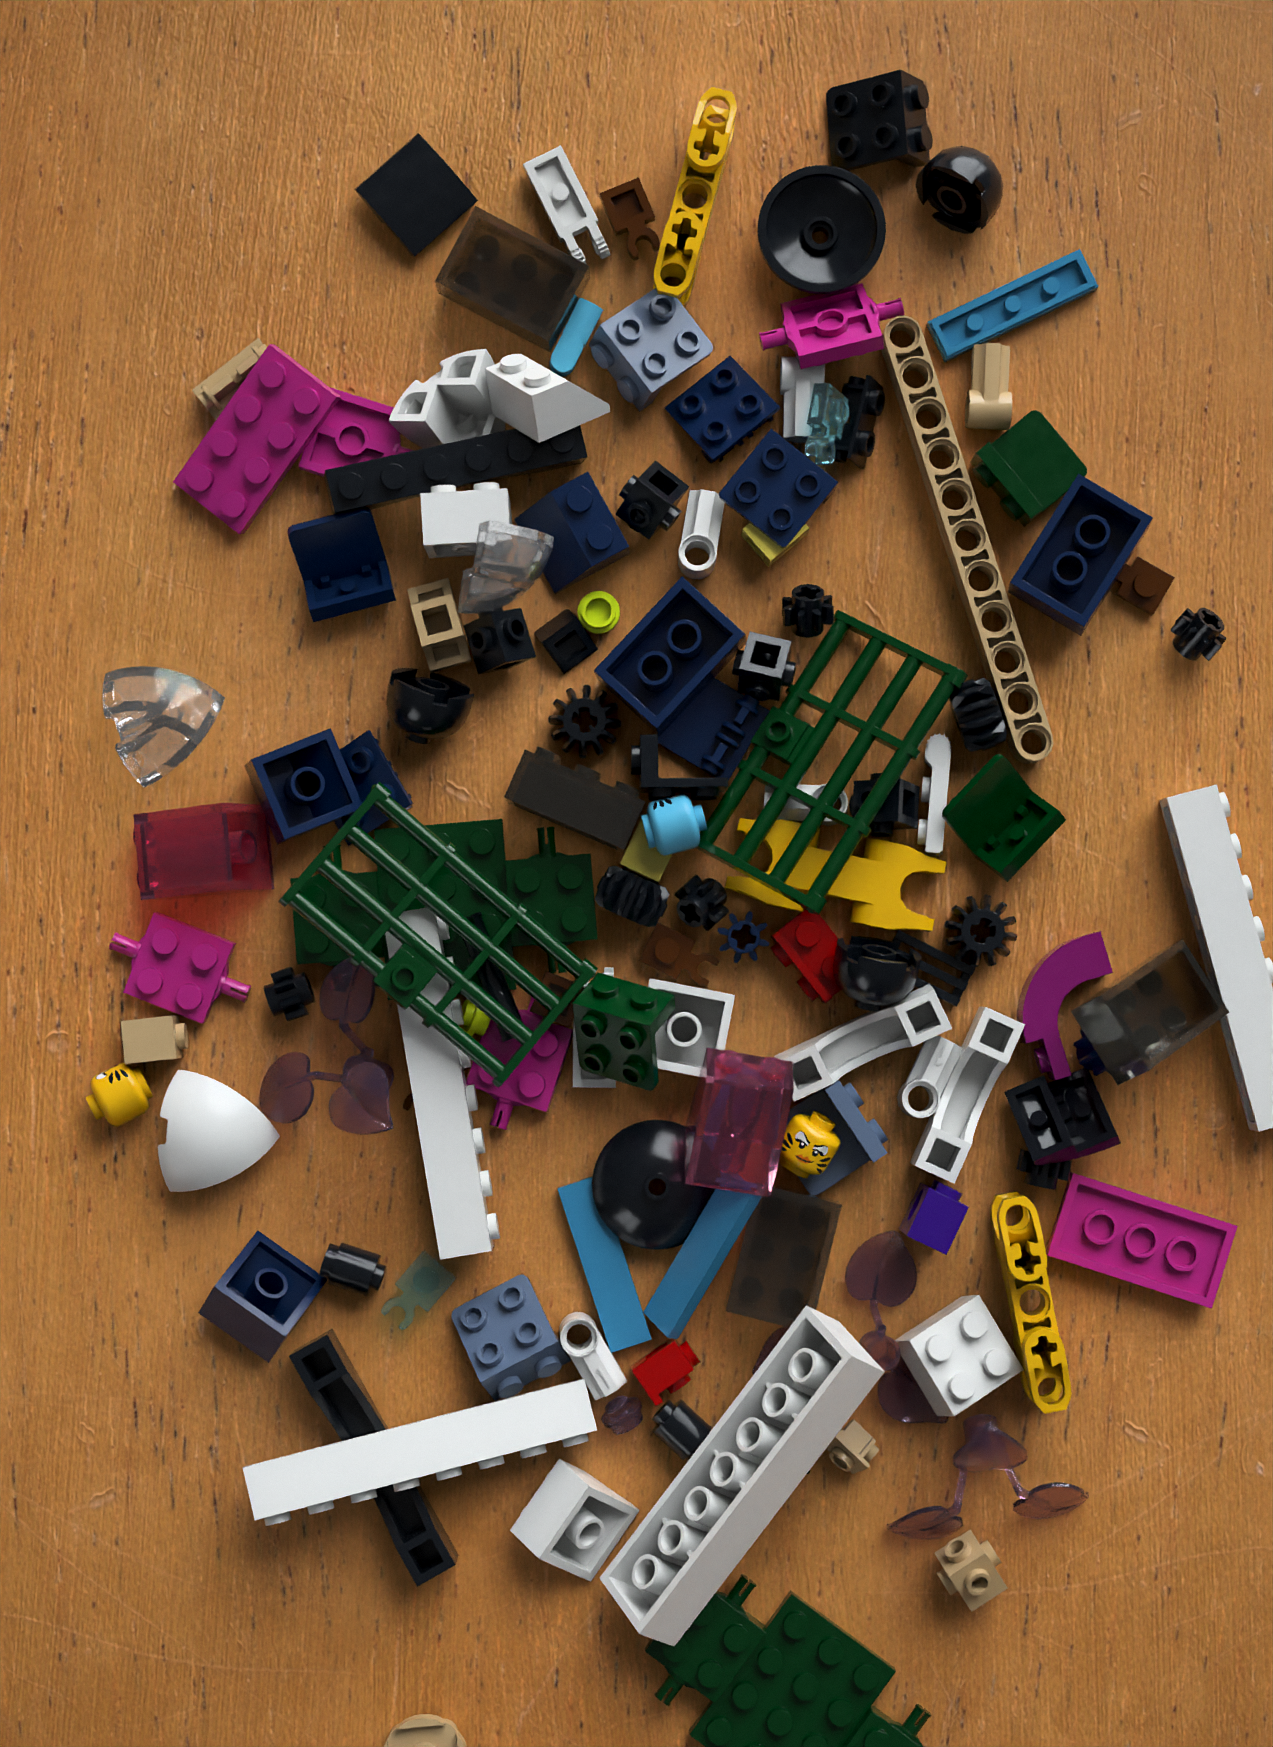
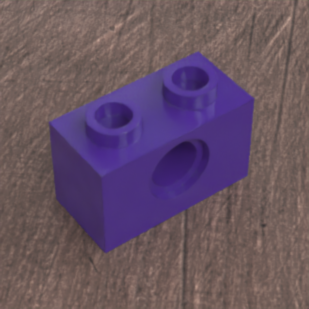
[899,1180,969,1255]

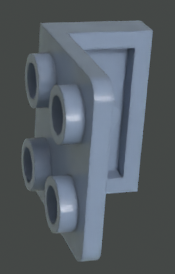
[589,288,713,412]
[768,1080,888,1195]
[451,1274,571,1401]

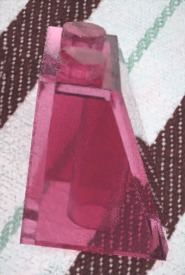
[133,803,275,900]
[685,1048,794,1197]

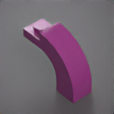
[1017,931,1113,1080]

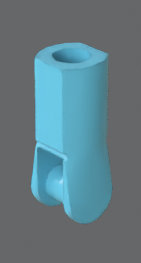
[549,298,603,377]

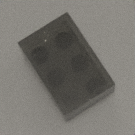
[435,206,590,352]
[504,747,645,854]
[1071,939,1229,1085]
[724,1180,842,1327]

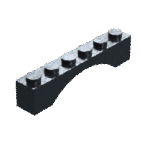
[324,425,587,514]
[289,1329,459,1587]

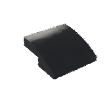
[354,133,478,257]
[1004,1068,1121,1165]

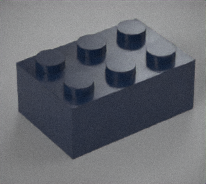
[1008,473,1153,636]
[594,577,747,736]

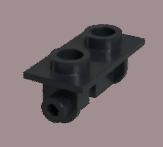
[827,375,885,469]

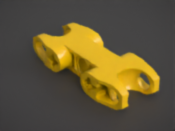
[653,87,737,306]
[725,818,946,932]
[990,1191,1072,1414]

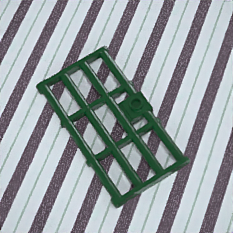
[696,610,968,915]
[278,781,598,1088]

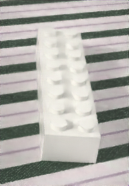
[600,1305,885,1646]

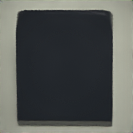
[534,609,598,674]

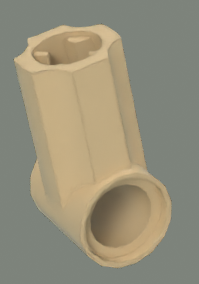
[965,343,1012,430]

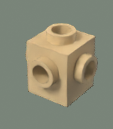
[934,1530,1008,1612]

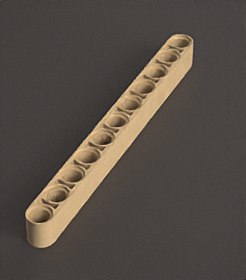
[881,315,1054,764]

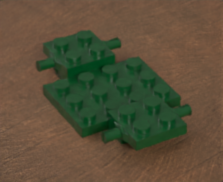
[290,819,598,1000]
[645,1574,932,1747]

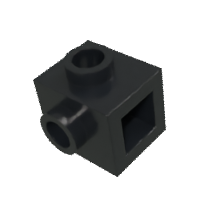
[615,461,689,540]
[463,605,536,675]
[732,631,797,701]
[849,773,919,837]

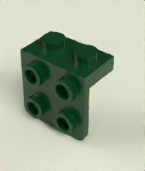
[970,410,1087,527]
[942,754,1066,882]
[572,973,675,1091]

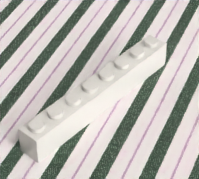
[1159,784,1273,1132]
[385,908,500,1260]
[243,1379,597,1526]

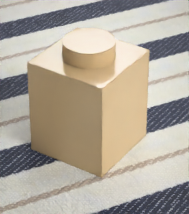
[120,1015,189,1064]

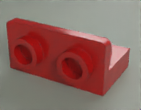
[770,909,841,1003]

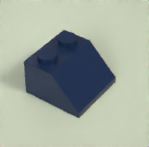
[514,472,629,594]
[245,728,362,845]
[198,1231,327,1363]

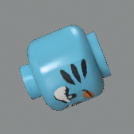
[641,794,707,856]

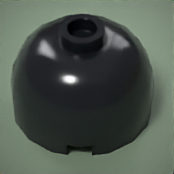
[915,146,1004,234]
[386,668,474,744]
[833,936,922,1011]

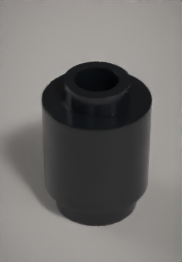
[319,1243,386,1296]
[652,1400,712,1460]

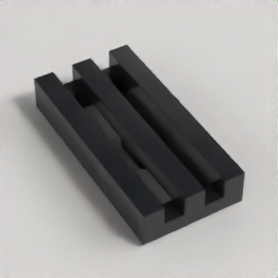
[892,930,975,1006]

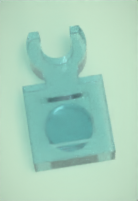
[805,383,849,465]
[381,1250,456,1330]

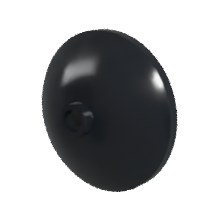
[757,165,886,294]
[592,1120,721,1250]

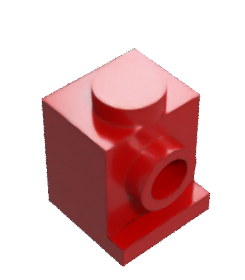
[631,1338,701,1406]

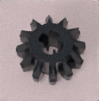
[949,678,1007,752]
[548,685,621,759]
[595,866,670,927]
[944,895,1017,967]

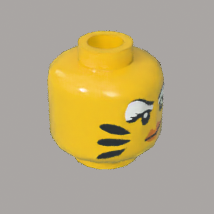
[85,1063,154,1127]
[776,1111,841,1178]

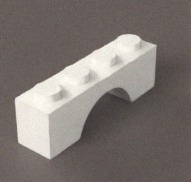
[774,984,952,1102]
[910,1006,1025,1184]

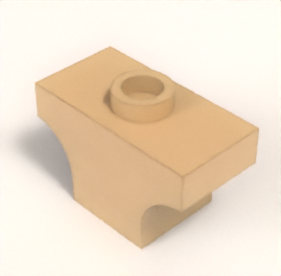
[407,578,472,673]

